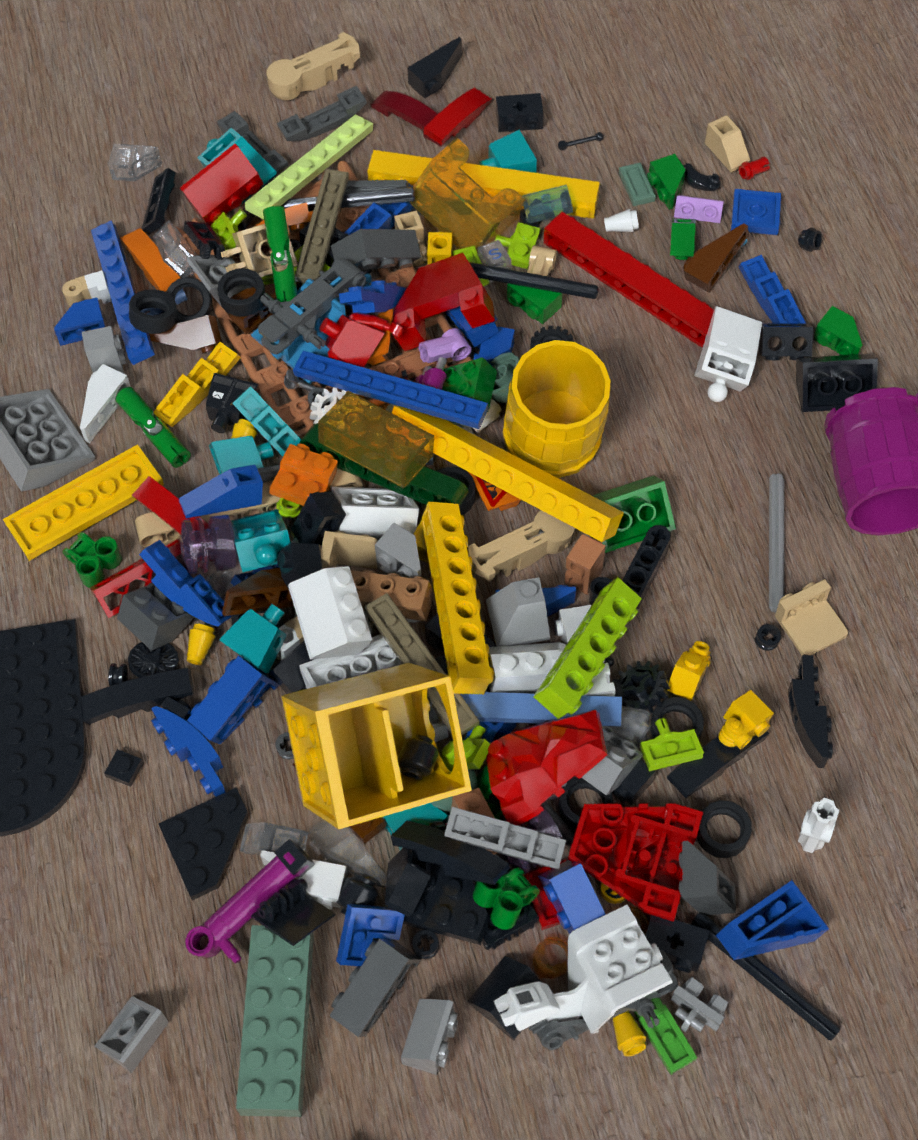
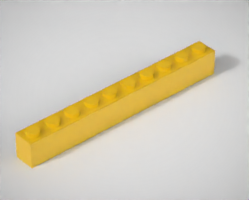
[367,150,600,219]
[388,405,624,542]

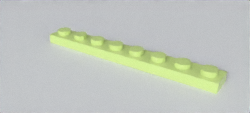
[245,114,373,219]

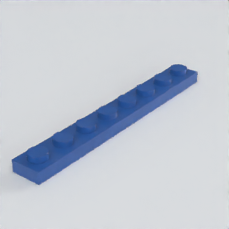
[91,220,155,365]
[293,350,489,429]

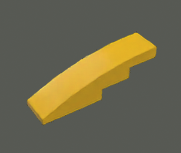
[153,342,241,427]

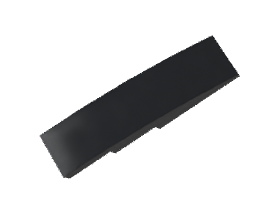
[81,668,194,725]
[667,731,770,798]
[391,821,510,885]

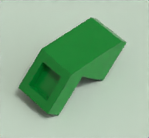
[670,218,696,260]

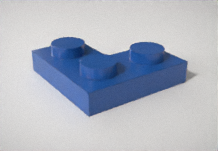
[336,904,405,966]

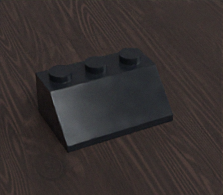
[796,354,878,412]

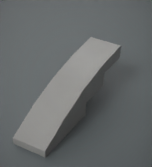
[444,807,566,870]

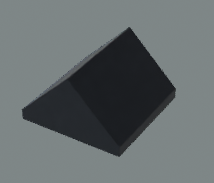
[467,956,541,1041]

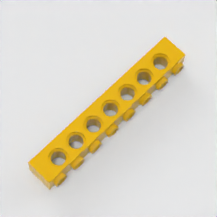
[421,502,494,695]

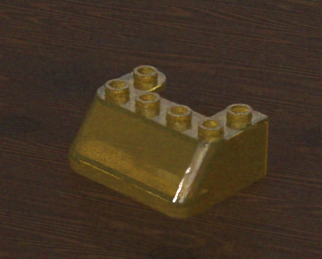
[410,138,525,254]

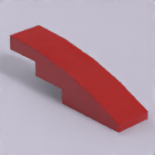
[423,87,492,145]

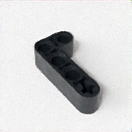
[589,525,671,610]

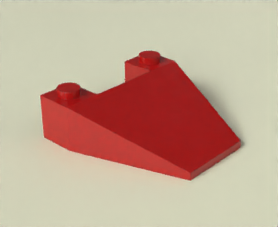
[392,253,495,351]

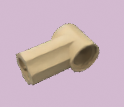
[527,245,557,276]

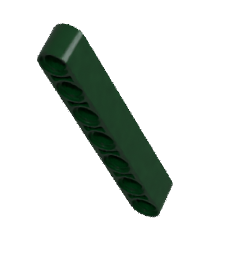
[299,424,468,507]

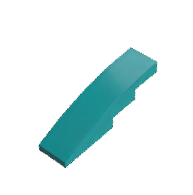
[232,386,301,457]

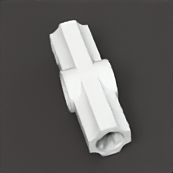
[798,798,839,853]

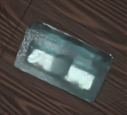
[521,185,573,223]

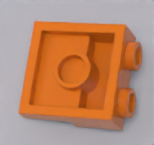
[269,444,338,506]

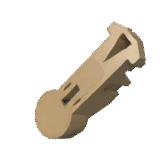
[266,32,360,100]
[467,510,575,582]

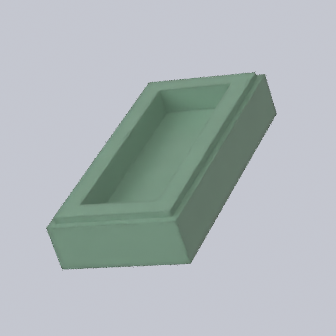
[619,162,656,206]

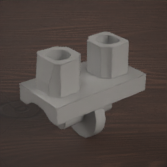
[671,977,728,1032]

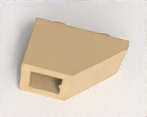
[705,115,750,172]

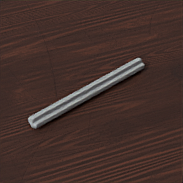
[769,473,784,613]

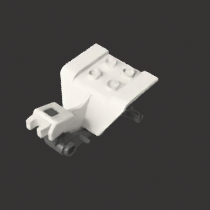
[494,905,678,1050]

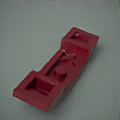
[371,91,451,147]

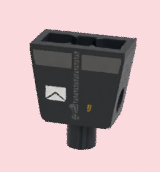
[206,373,260,433]

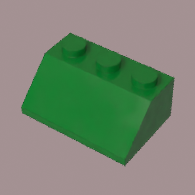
[592,475,676,553]

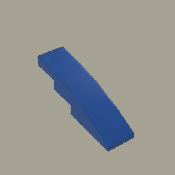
[344,183,424,235]
[738,255,805,338]

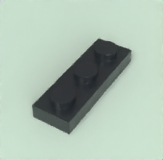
[142,168,176,235]

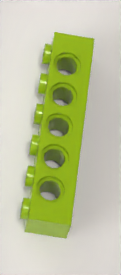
[533,577,642,719]

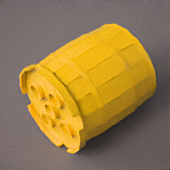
[503,340,611,478]

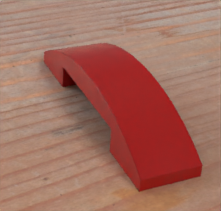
[132,476,228,562]

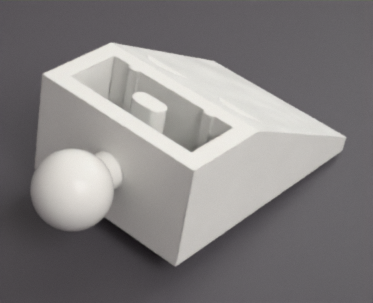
[694,306,762,402]

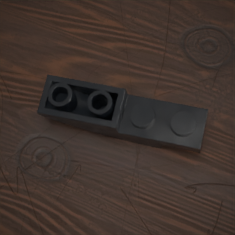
[788,655,833,768]

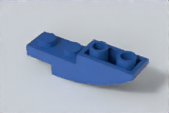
[339,280,406,314]
[139,540,232,627]
[151,706,225,797]

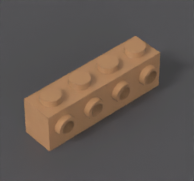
[328,567,434,621]

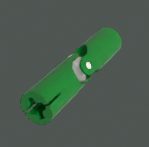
[263,206,298,302]
[115,387,191,468]

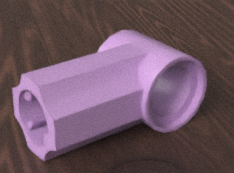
[419,328,472,363]

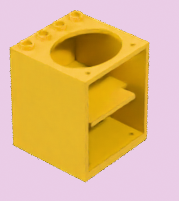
[281,663,472,829]

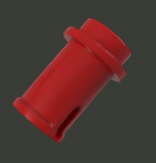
[739,157,770,180]

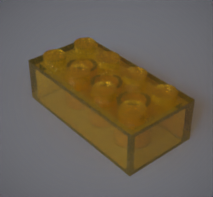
[318,391,434,488]

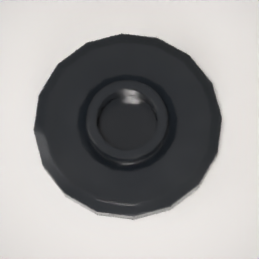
[128,642,179,678]

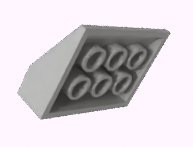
[0,389,95,491]

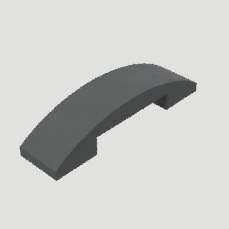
[277,86,367,141]
[217,111,288,172]

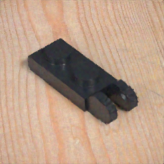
[183,221,225,260]

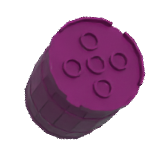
[824,387,918,535]

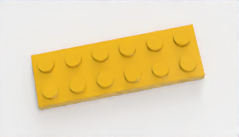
[3,444,164,561]

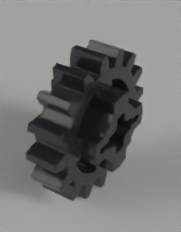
[612,661,670,717]

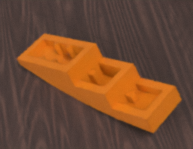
[120,228,180,292]

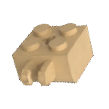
[220,224,298,277]

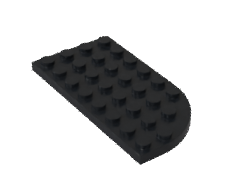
[0,619,86,837]

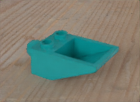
[197,128,277,204]
[228,509,290,573]

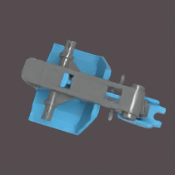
[251,258,372,384]

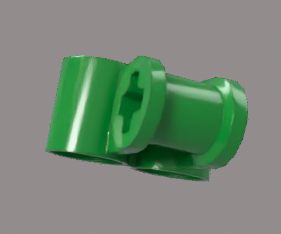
[62,532,122,588]
[473,867,540,930]

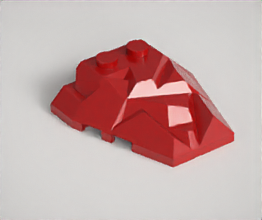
[486,709,608,826]
[568,803,703,922]

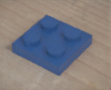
[731,189,781,235]

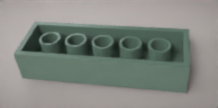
[236,925,314,1117]

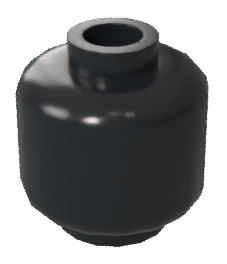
[398,735,439,780]
[337,873,378,915]

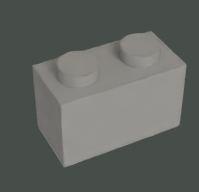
[82,326,127,374]

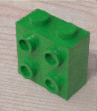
[442,357,497,422]

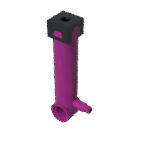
[185,839,315,963]

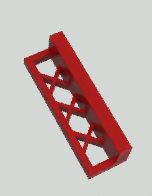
[90,537,200,618]

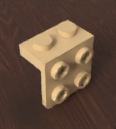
[319,531,378,569]
[775,579,848,655]

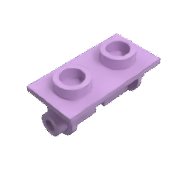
[674,195,724,223]

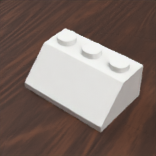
[331,487,419,539]
[288,566,372,660]
[488,642,566,694]

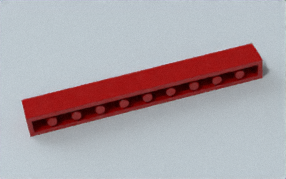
[544,211,714,348]

